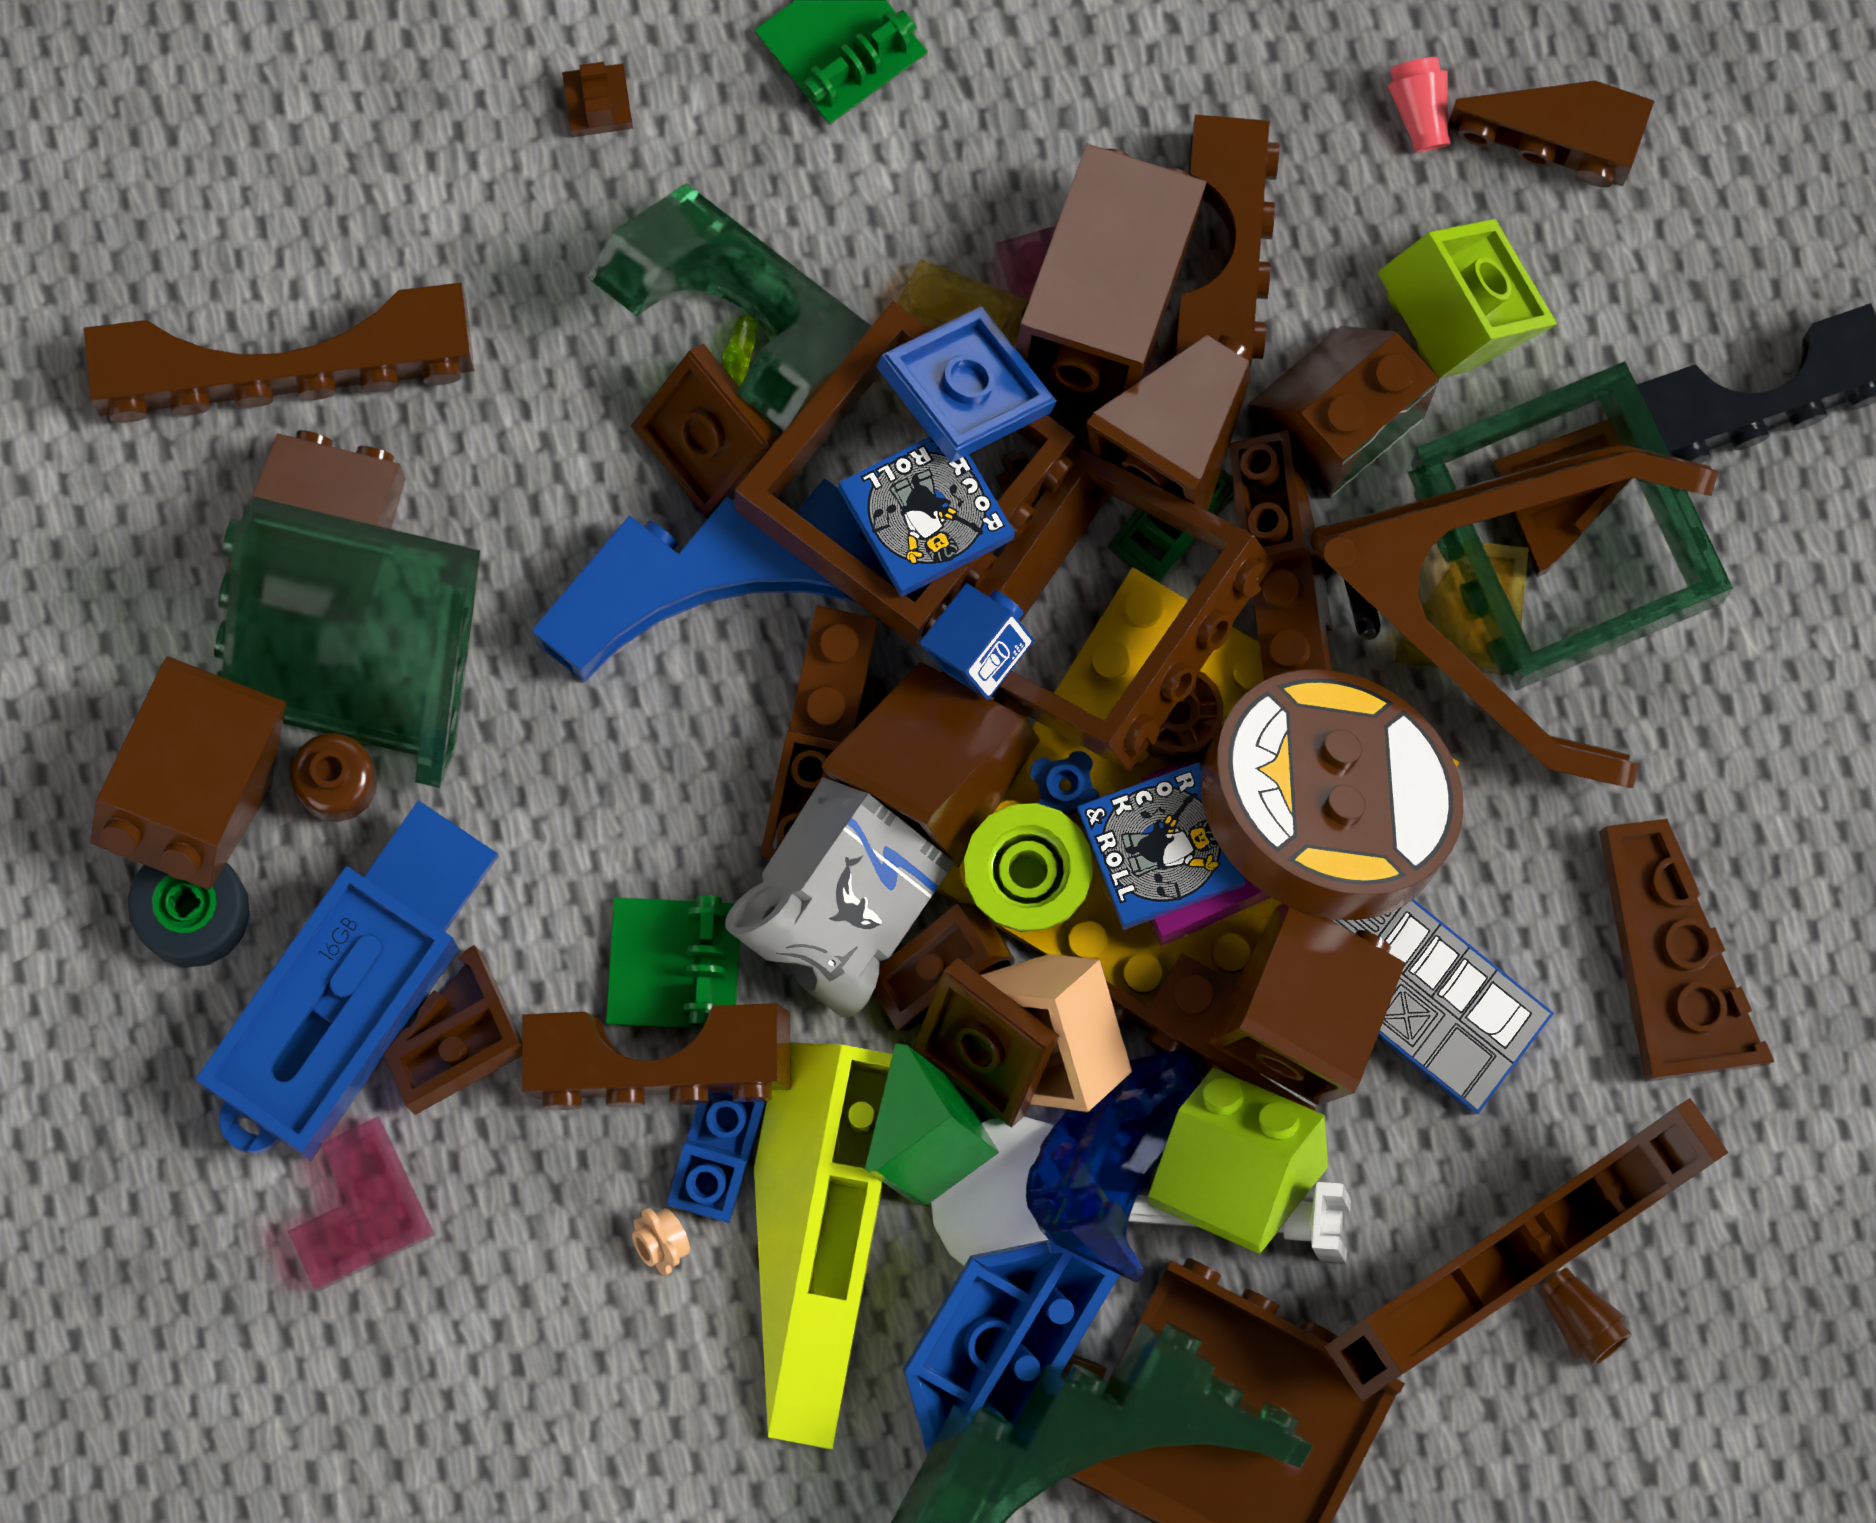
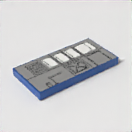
[1333,899,1554,1115]

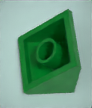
[865,1044,1000,1206]

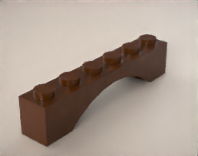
[84,282,475,423]

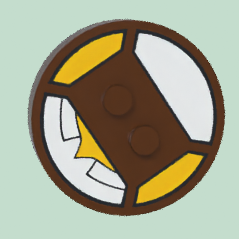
[1201,669,1464,920]

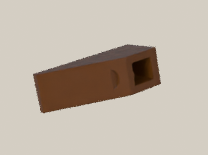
[1448,80,1655,187]

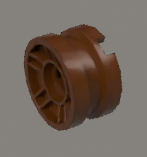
[1145,671,1223,763]

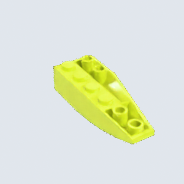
[754,1042,893,1450]

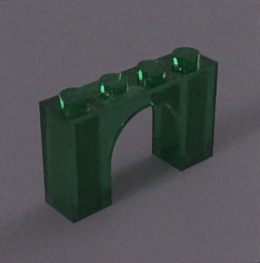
[587,183,872,431]

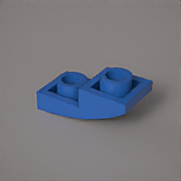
[667,1092,767,1223]

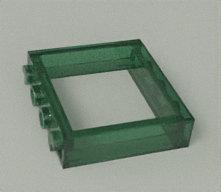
[1407,361,1733,691]

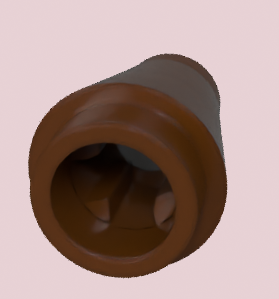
[1538,1268,1632,1367]

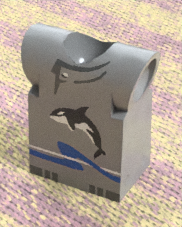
[725,777,955,1018]

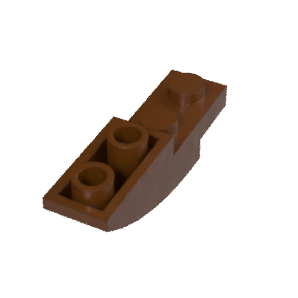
[1229,430,1332,681]
[760,605,879,859]

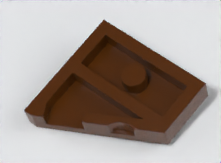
[1491,418,1633,577]
[383,945,522,1115]

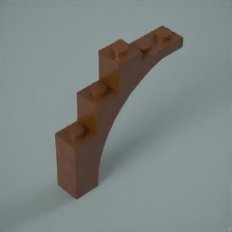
[1324,1098,1728,1402]

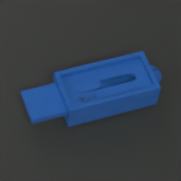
[195,800,499,1162]

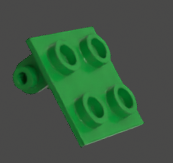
[754,0,928,125]
[606,895,740,1030]

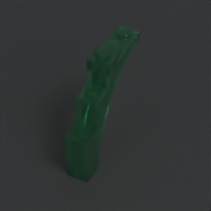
[891,1322,1313,1523]

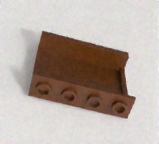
[1060,1258,1405,1523]

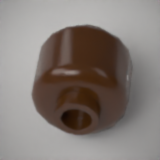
[290,733,378,822]

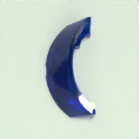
[1026,1049,1202,1282]

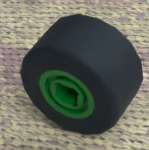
[127,863,250,968]

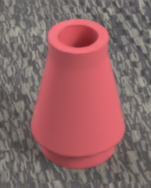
[1387,57,1451,153]

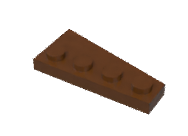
[1599,819,1775,1082]

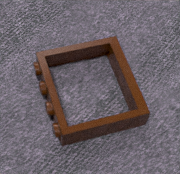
[735,301,1075,647]
[976,446,1273,772]

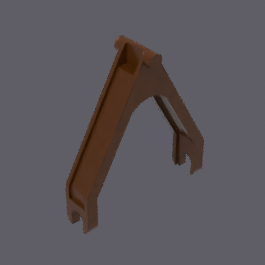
[1310,445,1718,788]

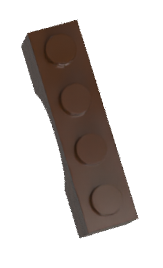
[1174,114,1280,367]
[522,1003,791,1110]

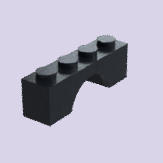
[1628,303,1876,464]

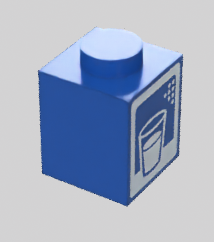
[919,583,1035,700]

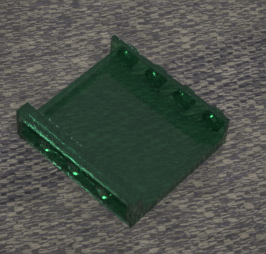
[214,496,481,788]

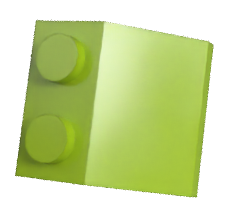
[1377,219,1557,379]
[1148,1067,1328,1254]

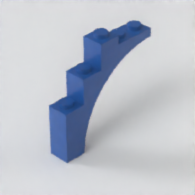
[532,478,930,683]

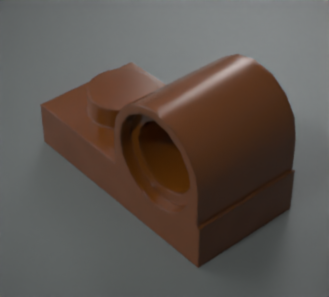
[874,903,1015,1031]

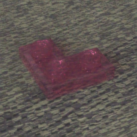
[288,1116,435,1292]

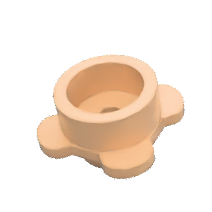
[632,1208,690,1276]

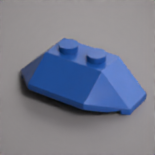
[903,1236,1123,1497]

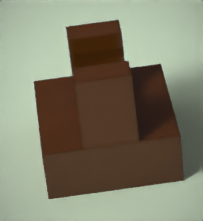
[562,61,633,137]

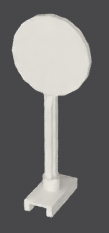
[931,1117,1351,1266]

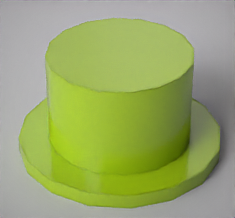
[964,803,1093,932]

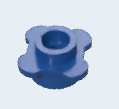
[1030,751,1100,815]

